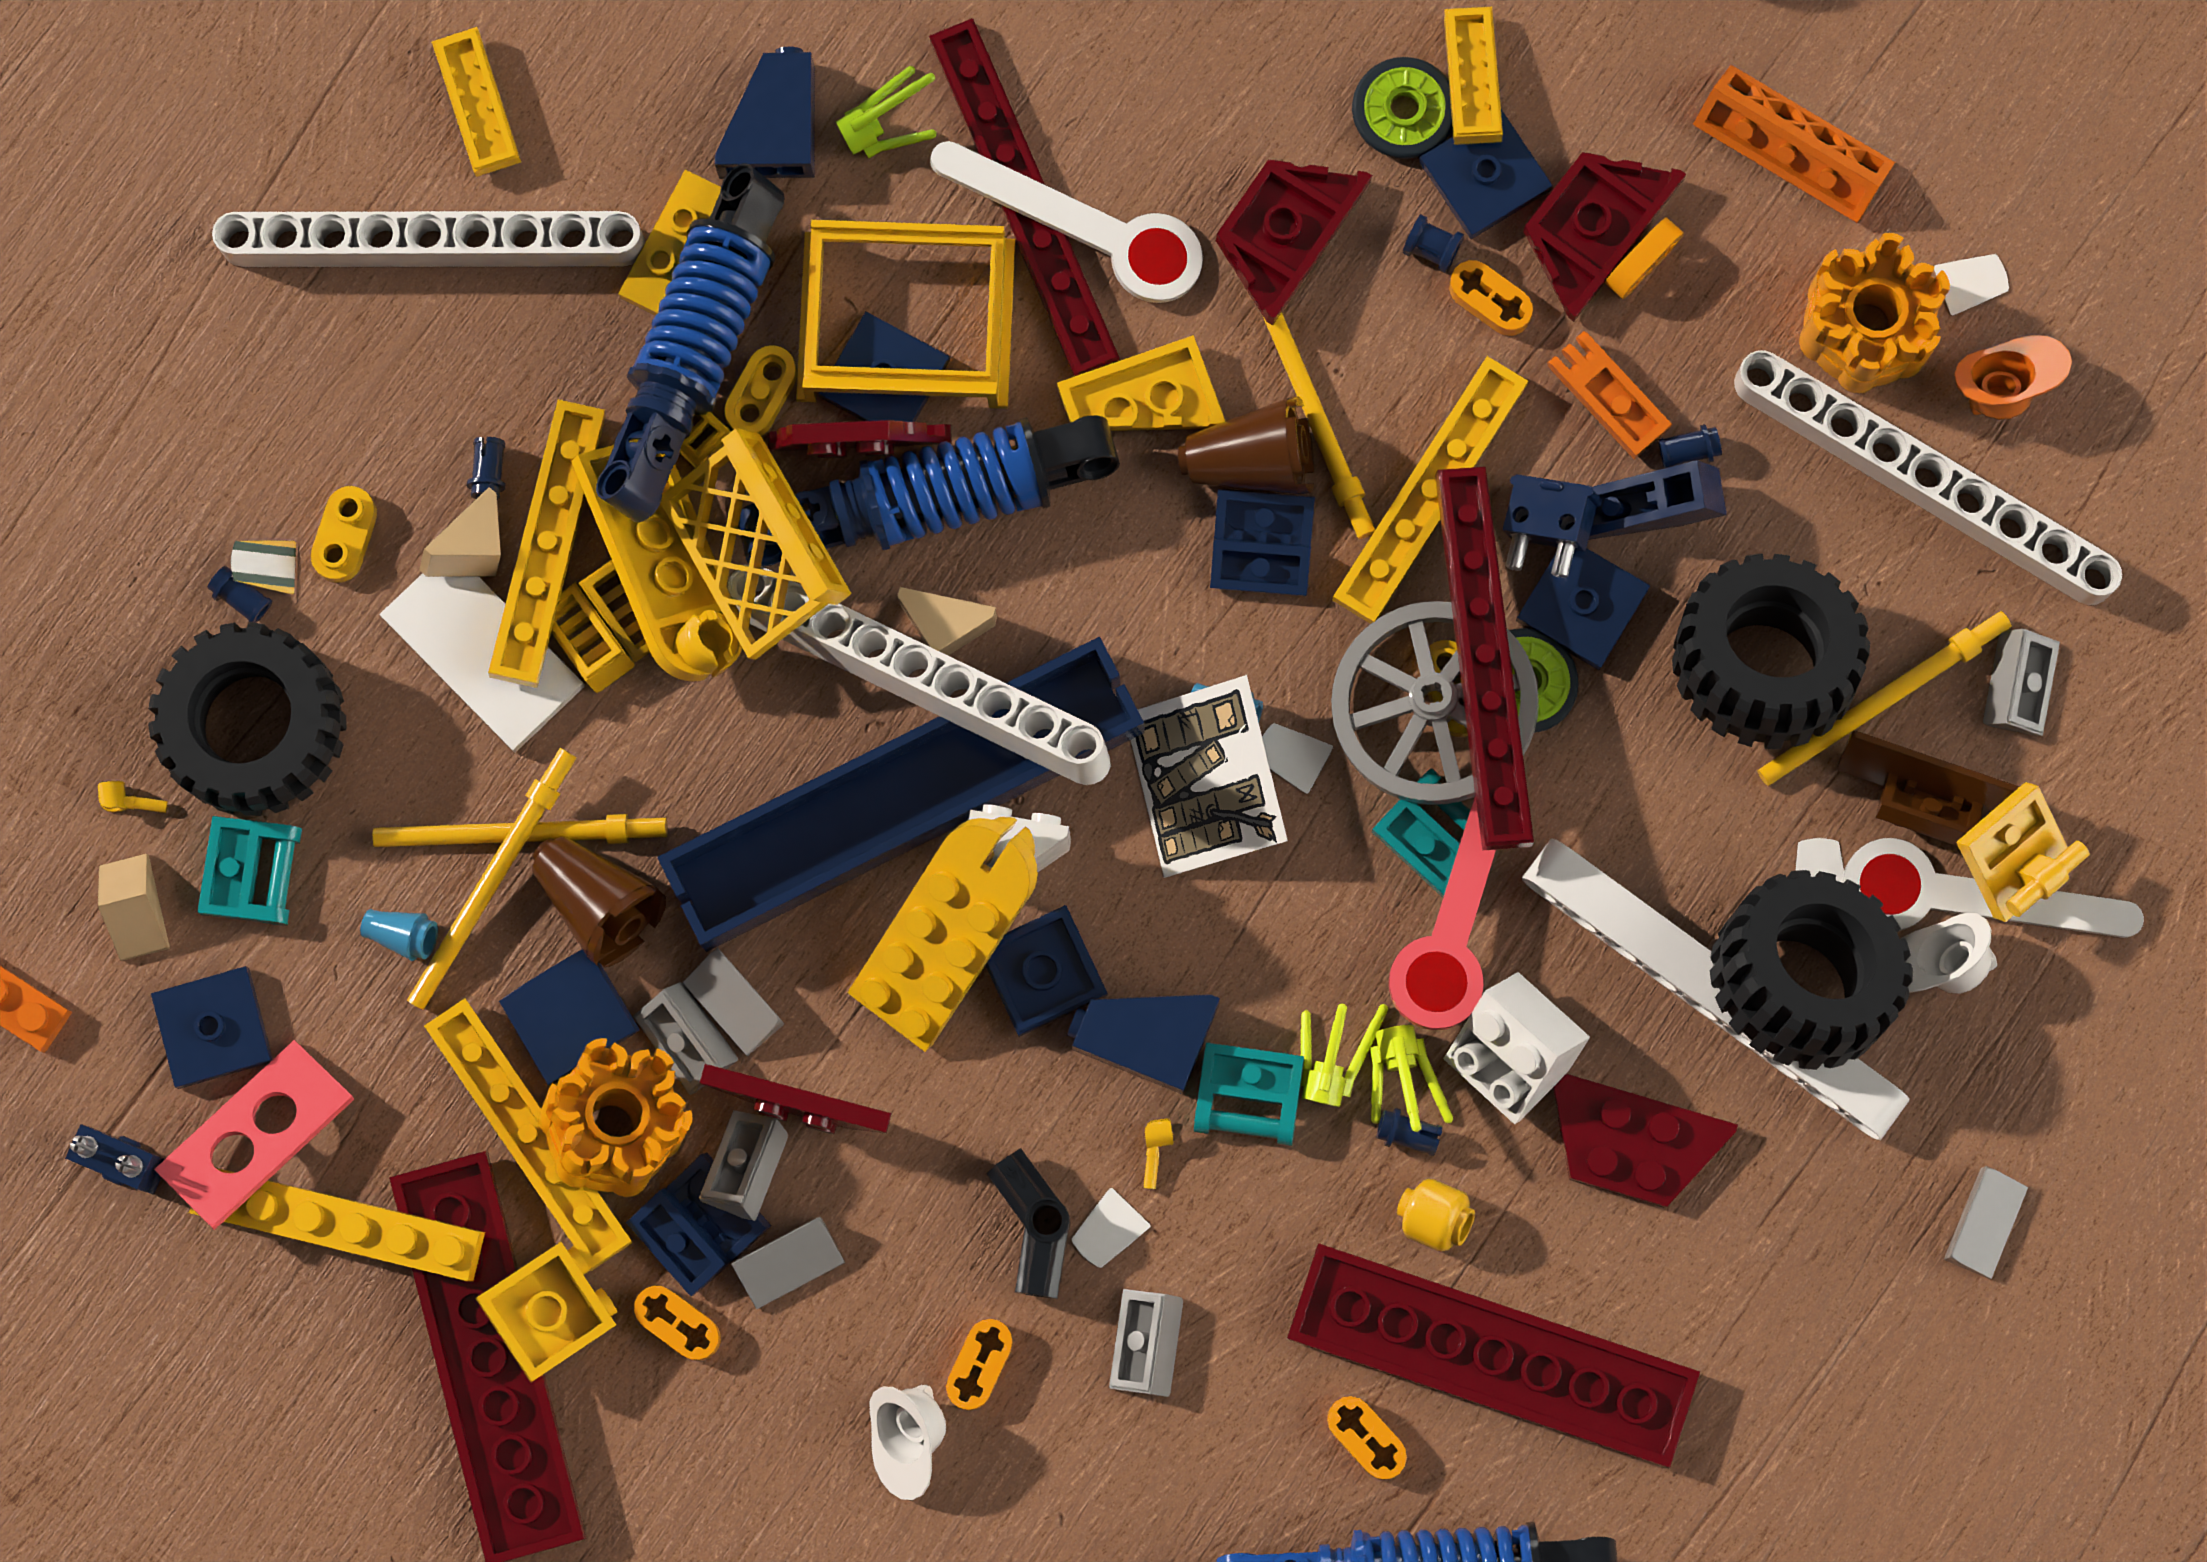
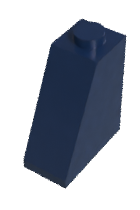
[715,46,815,179]
[1067,995,1220,1095]

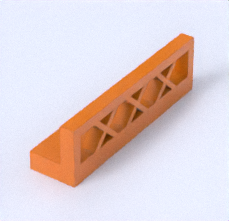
[1693,65,1895,223]

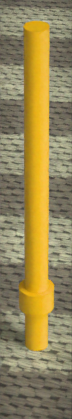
[1262,313,1375,539]
[1757,611,2012,786]
[407,748,577,1010]
[373,814,668,847]

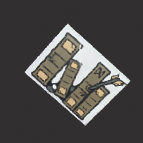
[1131,675,1288,878]

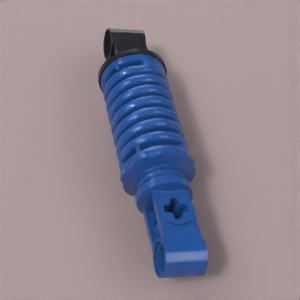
[1216,1522,1618,1562]

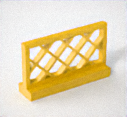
[660,428,852,660]

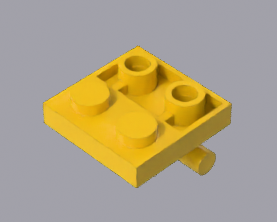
[1956,782,2090,922]

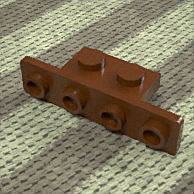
[1838,731,2020,846]

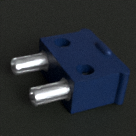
[1503,474,1602,578]
[65,1124,165,1195]

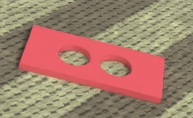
[154,1040,354,1230]

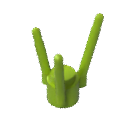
[835,66,937,159]

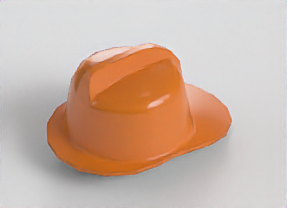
[1954,335,2072,420]

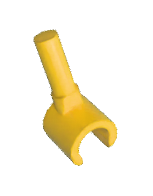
[98,781,168,813]
[1143,1118,1174,1189]

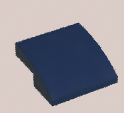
[1210,489,1315,596]
[499,950,640,1085]
[626,1152,772,1297]

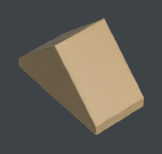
[419,487,501,577]
[898,587,997,656]
[98,854,170,961]

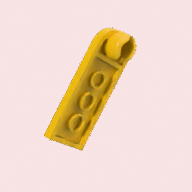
[571,440,742,682]
[847,817,1038,1052]

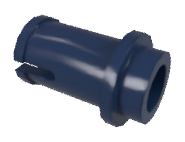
[1658,424,1722,468]
[466,436,506,500]
[207,565,272,623]
[1376,1108,1442,1157]

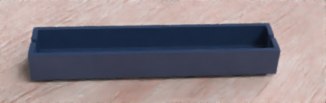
[657,636,1145,952]

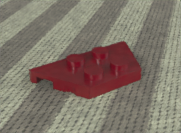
[1523,152,1686,322]
[1215,159,1373,325]
[767,420,952,458]
[700,1064,892,1134]
[1553,1074,1738,1208]

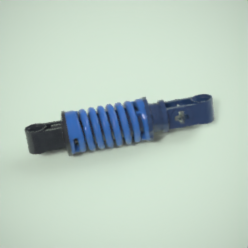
[596,163,785,522]
[738,415,1120,567]

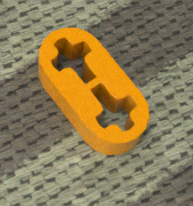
[1605,217,1684,299]
[1449,260,1533,336]
[634,1286,721,1361]
[946,1319,1013,1410]
[1327,1396,1407,1480]

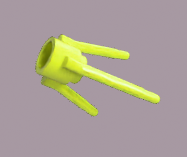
[1301,1003,1388,1107]
[1370,1025,1453,1132]

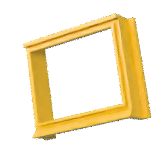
[796,220,1015,409]

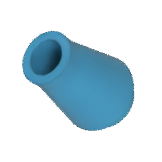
[360,909,438,961]

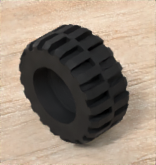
[1672,554,1870,749]
[148,622,346,816]
[1710,870,1913,1070]

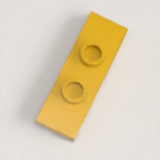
[1444,7,1503,145]
[432,27,521,177]
[618,170,721,315]

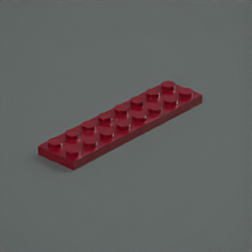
[389,1151,587,1562]
[1287,1243,1700,1468]

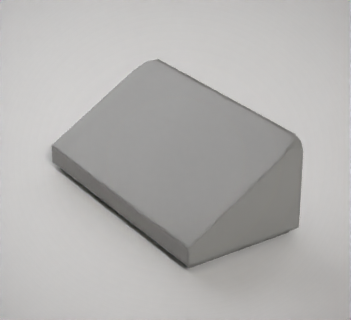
[1983,629,2060,736]
[683,947,784,1057]
[633,982,738,1095]
[699,1110,788,1221]
[1944,1166,2028,1279]
[732,1217,845,1309]
[1109,1289,1183,1397]

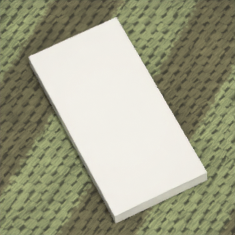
[379,573,585,753]

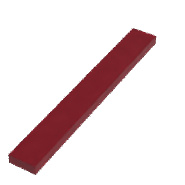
[929,18,1120,377]
[1435,467,1534,851]

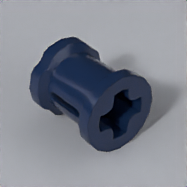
[1403,214,1464,274]

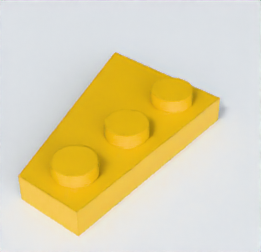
[1057,335,1225,431]

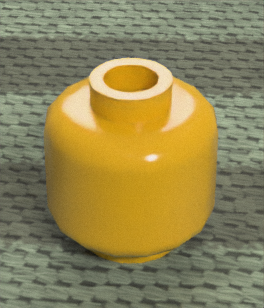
[1397,1179,1475,1252]

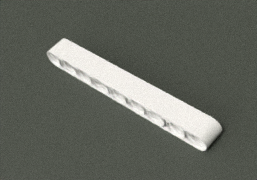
[212,211,645,267]
[1734,350,2122,605]
[728,565,1111,785]
[1522,839,1909,1140]

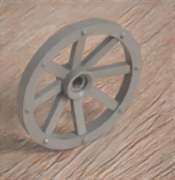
[1331,601,1539,805]

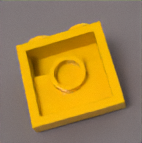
[476,1242,617,1382]

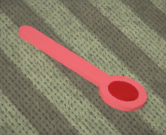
[1389,797,1496,1030]

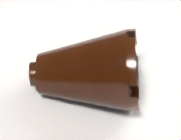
[1178,396,1314,494]
[532,836,666,967]

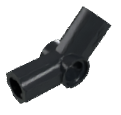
[986,1148,1070,1299]

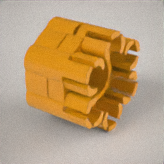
[1799,233,1950,393]
[539,1038,692,1197]

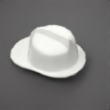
[1900,913,1997,994]
[869,1385,946,1500]

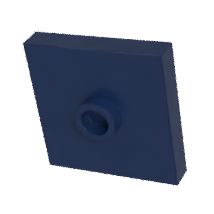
[1419,109,1553,240]
[818,311,950,422]
[1516,548,1650,670]
[985,905,1108,1037]
[151,966,273,1089]

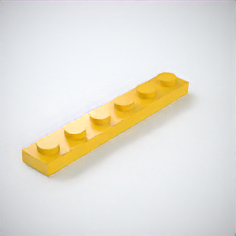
[1332,356,1528,624]
[488,399,606,688]
[424,998,632,1271]
[189,1167,485,1281]

